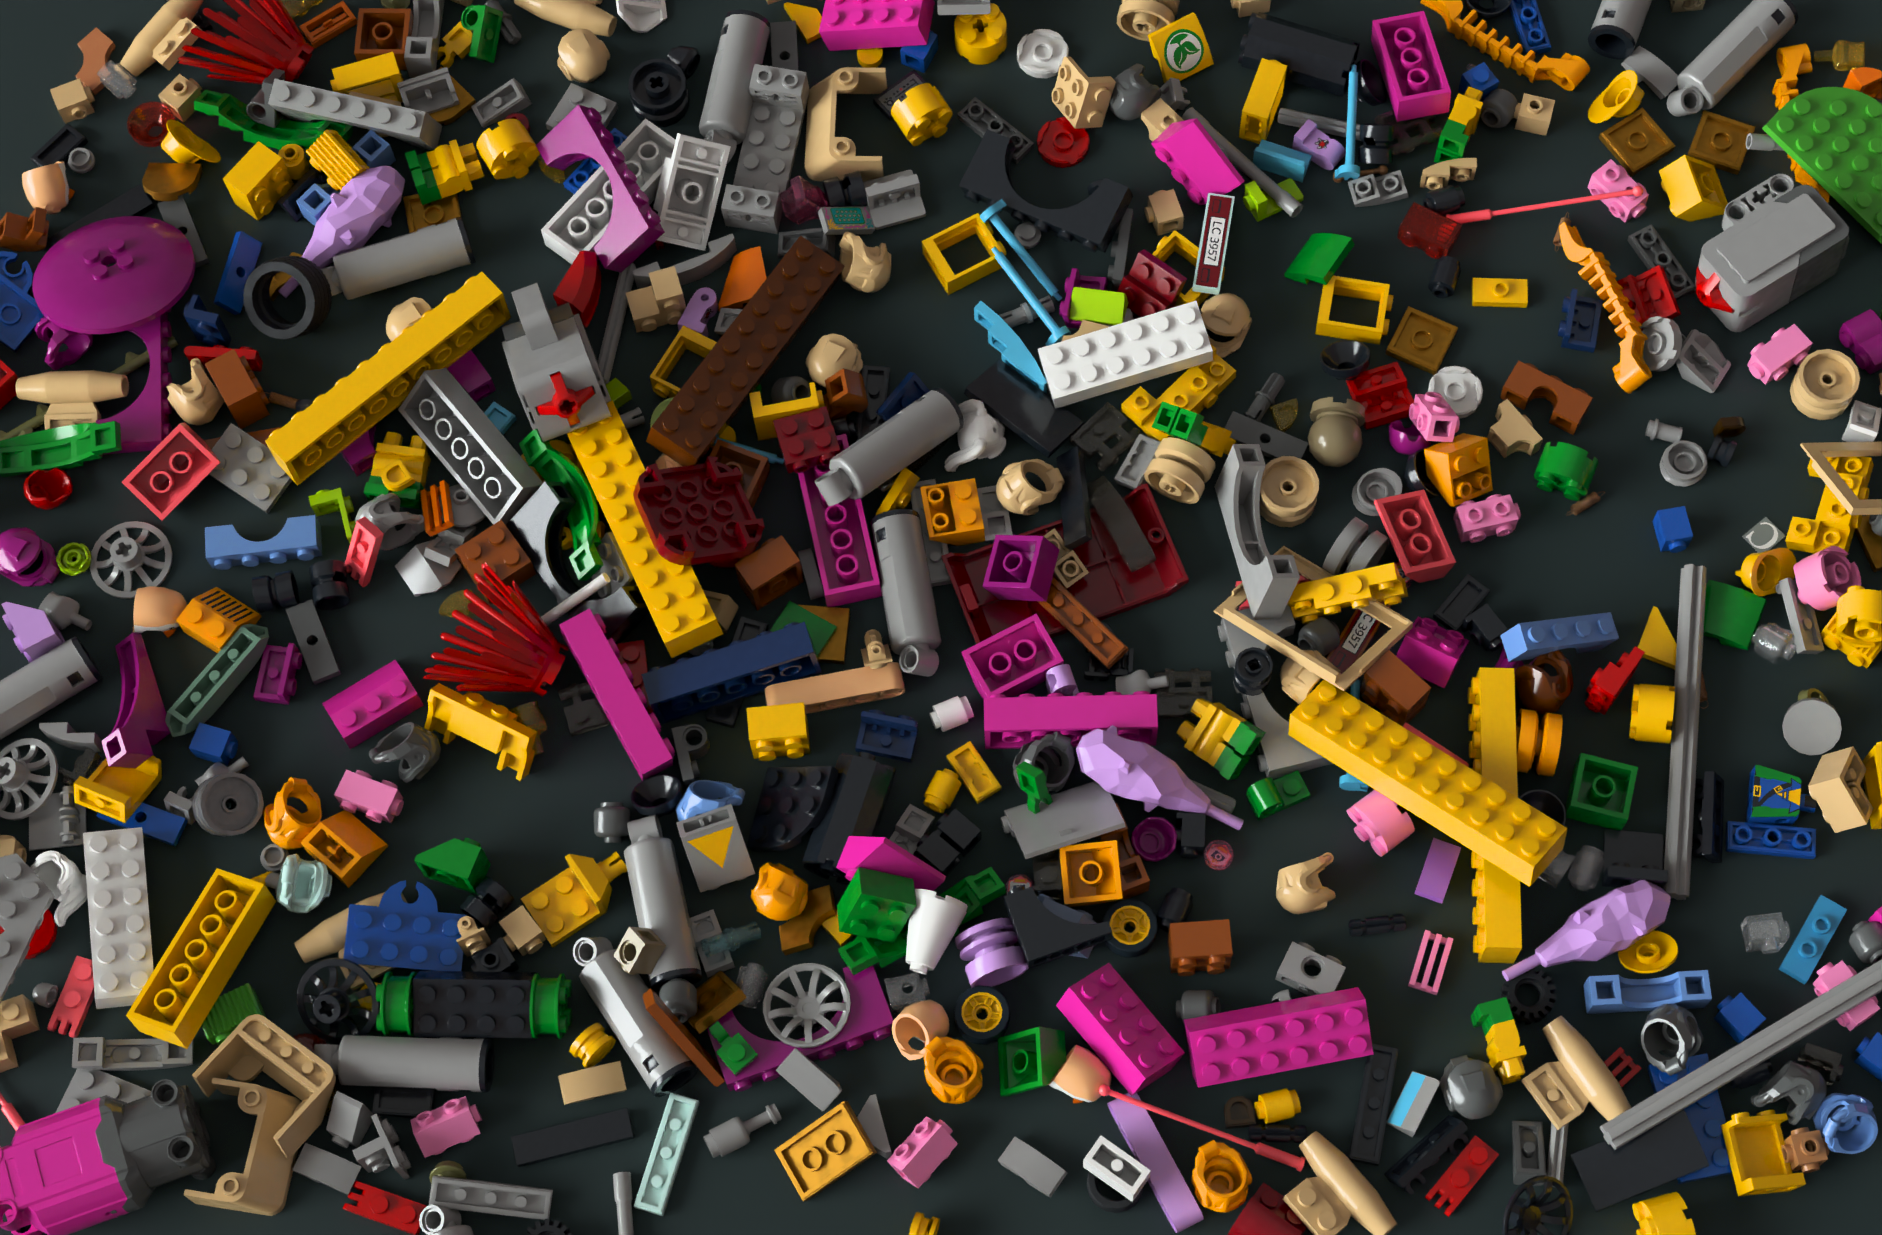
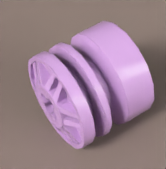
[955,918,1028,988]

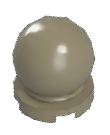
[1307,397,1366,467]

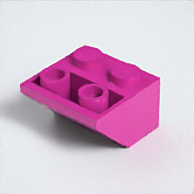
[1396,616,1469,688]

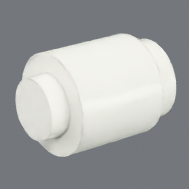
[929,696,974,732]

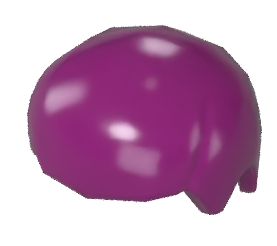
[1389,420,1431,455]
[1131,817,1177,862]

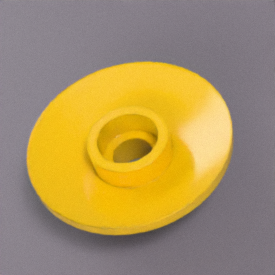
[1618,930,1678,974]

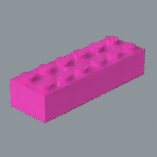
[798,434,882,607]
[559,608,675,781]
[984,691,1158,749]
[1184,987,1374,1088]

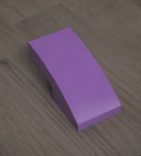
[1414,838,1461,904]

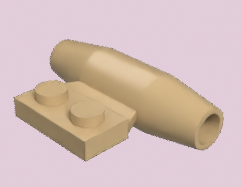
[120,0,204,77]
[514,0,617,37]
[16,370,129,430]
[294,892,407,990]
[1522,1016,1632,1130]
[1283,1131,1397,1235]

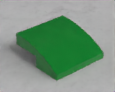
[1284,233,1355,285]
[1703,580,1767,650]

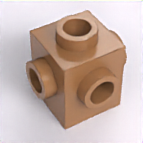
[1782,1127,1829,1174]

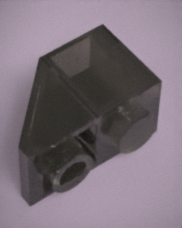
[1032,849,1064,899]

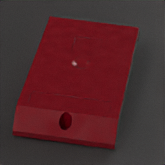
[941,483,1189,644]

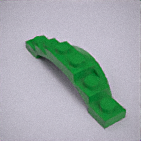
[194,90,353,151]
[0,421,122,477]
[519,429,604,581]
[838,867,1007,976]

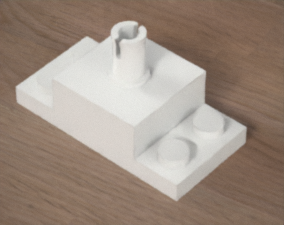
[653,133,731,251]

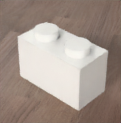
[1083,1135,1151,1202]

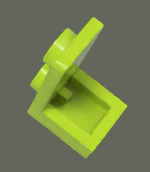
[1243,178,1303,222]
[308,488,356,543]

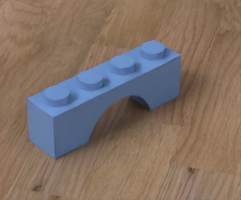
[296,130,396,226]
[205,515,322,570]
[1500,612,1619,662]
[1583,970,1712,1014]

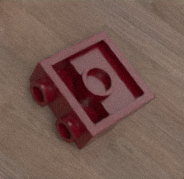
[1117,249,1187,317]
[773,406,841,474]

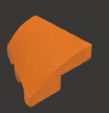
[1843,67,1882,99]
[718,246,767,312]

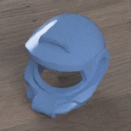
[676,780,745,821]
[1813,1093,1878,1154]

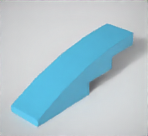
[974,301,1047,394]

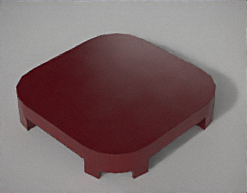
[633,456,765,565]

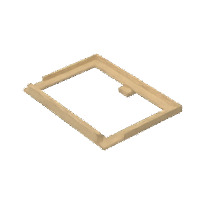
[1800,442,1882,515]
[1214,546,1413,691]

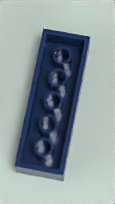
[641,622,822,724]

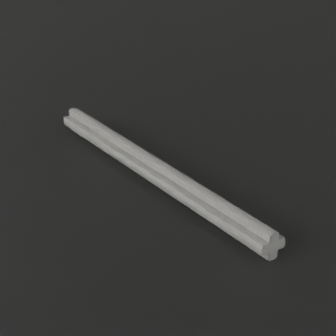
[1663,564,1707,900]
[1600,959,1882,1150]

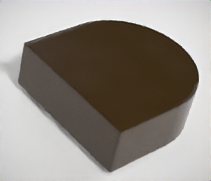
[1713,416,1746,438]
[1224,1096,1256,1129]

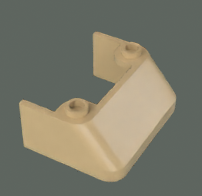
[805,67,887,182]
[192,1014,336,1159]
[184,1078,301,1216]

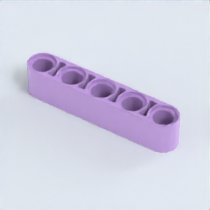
[1107,1093,1204,1233]

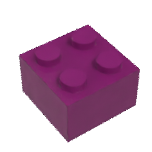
[982,535,1060,601]

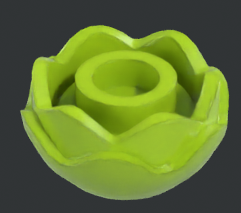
[56,542,92,576]

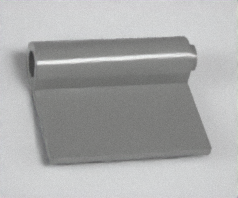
[1000,781,1126,859]

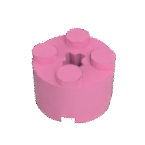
[1793,546,1861,611]
[1347,789,1415,857]

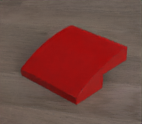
[1617,265,1681,331]
[1346,361,1414,430]

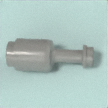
[703,1104,782,1158]

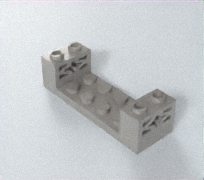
[721,64,810,234]

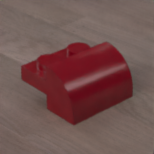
[1228,1182,1307,1235]

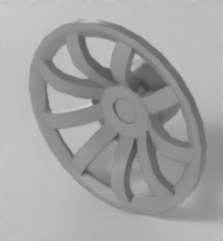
[90,521,173,599]
[0,738,58,820]
[763,963,851,1048]

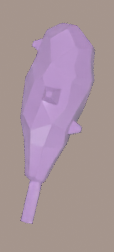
[278,166,405,298]
[1076,725,1244,831]
[1502,880,1671,981]

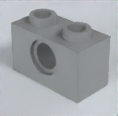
[1275,941,1346,996]

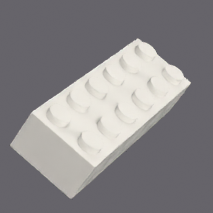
[541,118,676,264]
[1038,301,1213,409]
[83,827,154,1009]

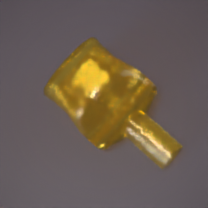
[1814,40,1865,71]
[509,700,547,756]

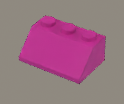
[1151,118,1245,205]
[961,614,1064,701]
[322,660,424,749]
[836,836,946,891]

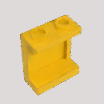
[749,382,824,441]
[74,756,162,823]
[1721,1110,1806,1197]

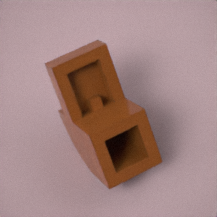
[0,207,49,252]
[823,368,868,420]

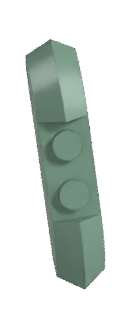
[165,623,269,737]

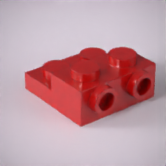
[1584,646,1645,715]

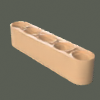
[764,662,905,714]

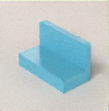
[1253,139,1312,182]

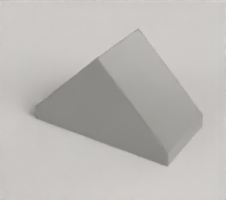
[857,1094,892,1159]

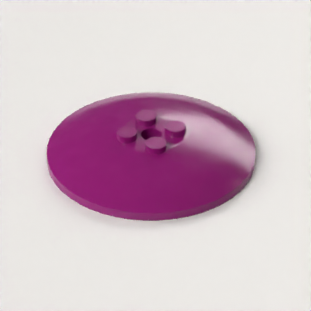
[32,216,195,334]

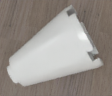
[906,889,968,974]

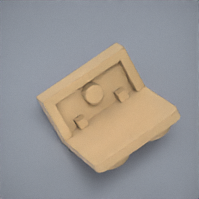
[1051,56,1116,129]

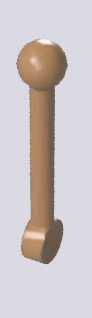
[1333,165,1388,183]

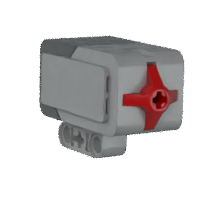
[1694,174,1850,332]
[501,283,612,442]

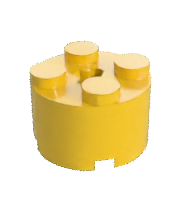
[954,3,1007,65]
[891,83,953,146]
[476,119,540,180]
[1836,585,1882,648]
[1629,683,1675,744]
[1632,1192,1696,1235]

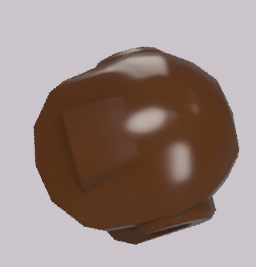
[1514,650,1573,715]

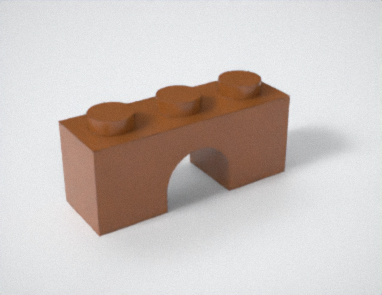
[1500,360,1593,435]
[1095,803,1150,900]

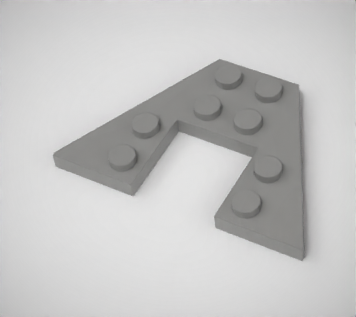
[0,853,55,1003]

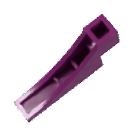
[101,633,171,768]

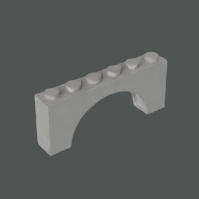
[268,78,442,151]
[1214,444,1300,620]
[1217,605,1333,779]

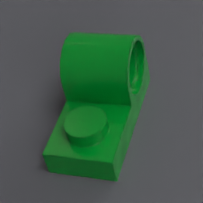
[461,5,503,63]
[1246,770,1311,821]

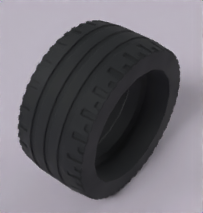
[243,256,332,340]

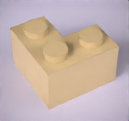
[626,266,686,332]
[1808,746,1874,833]
[0,994,40,1073]

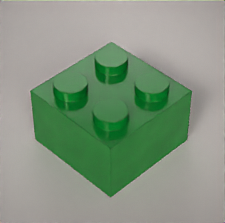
[1565,753,1638,830]
[837,867,916,943]

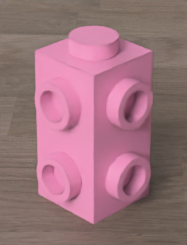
[1587,159,1649,223]
[1747,324,1813,385]
[1409,392,1460,442]
[1453,494,1521,543]
[334,770,404,823]
[1812,960,1881,1032]
[410,1096,482,1158]
[887,1116,958,1189]

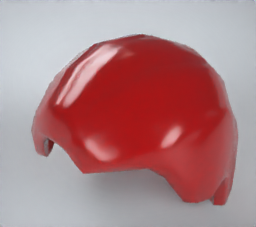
[23,468,73,510]

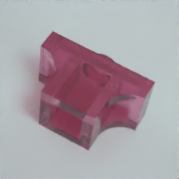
[779,175,829,225]

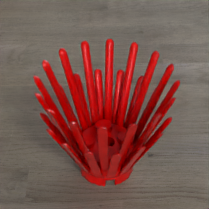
[178,0,315,84]
[423,562,569,697]

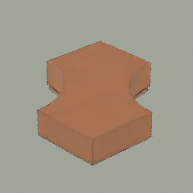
[75,27,116,95]

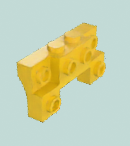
[1121,344,1236,442]
[1785,457,1874,558]
[1287,562,1408,624]
[424,683,538,781]

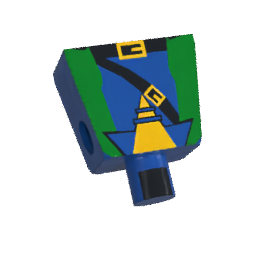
[1746,765,1817,825]

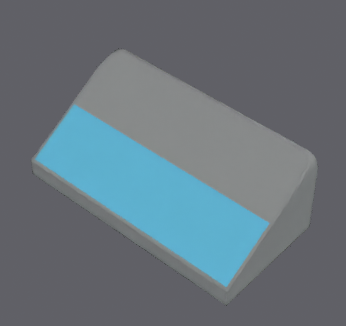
[1386,1071,1441,1137]

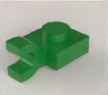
[1016,761,1053,814]
[709,1021,758,1076]

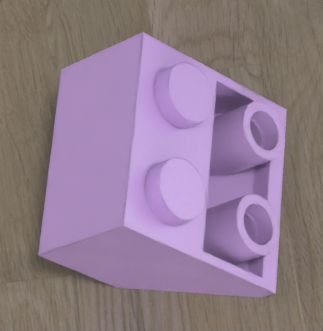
[1,602,65,663]

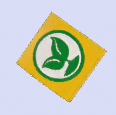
[1148,12,1214,83]

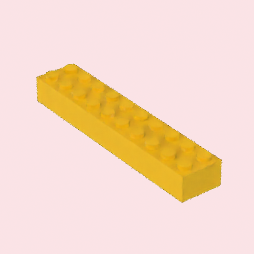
[265,272,511,486]
[567,400,723,658]
[1467,667,1522,964]
[1288,679,1568,887]

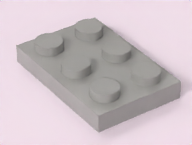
[209,423,292,514]
[56,1069,151,1113]

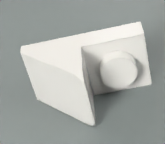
[1842,400,1882,442]

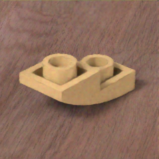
[1420,158,1477,190]
[1044,528,1089,589]
[558,1061,627,1105]

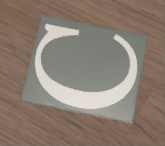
[1742,517,1785,553]

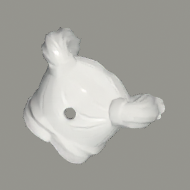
[944,399,1006,472]
[30,850,88,927]

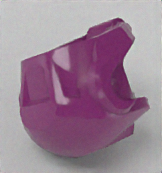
[34,317,93,370]
[0,527,61,587]

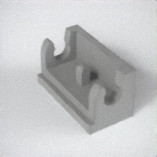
[397,67,460,114]

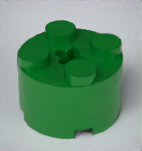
[1534,442,1599,501]

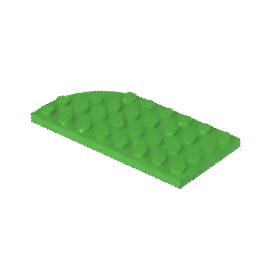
[1762,87,1882,244]

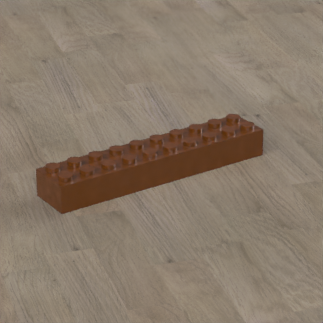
[646,235,845,466]

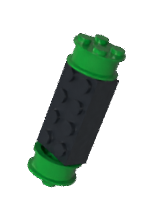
[376,971,572,1039]

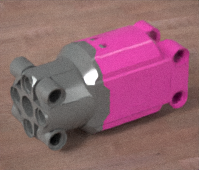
[0,1079,216,1235]

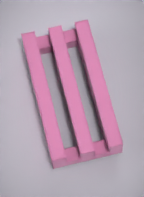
[1408,930,1453,995]

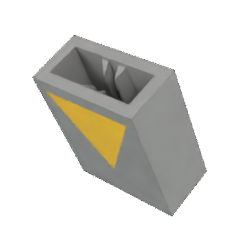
[676,804,755,893]

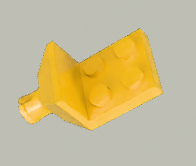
[521,852,627,948]

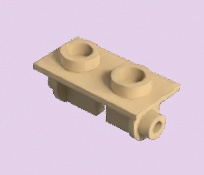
[861,629,893,669]
[456,916,493,957]

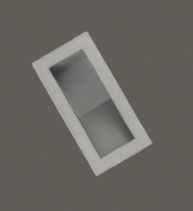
[326,1091,374,1148]

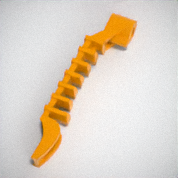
[1420,0,1590,91]
[1772,43,1830,203]
[1559,222,1652,394]

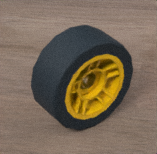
[1103,899,1158,958]
[954,985,1010,1045]

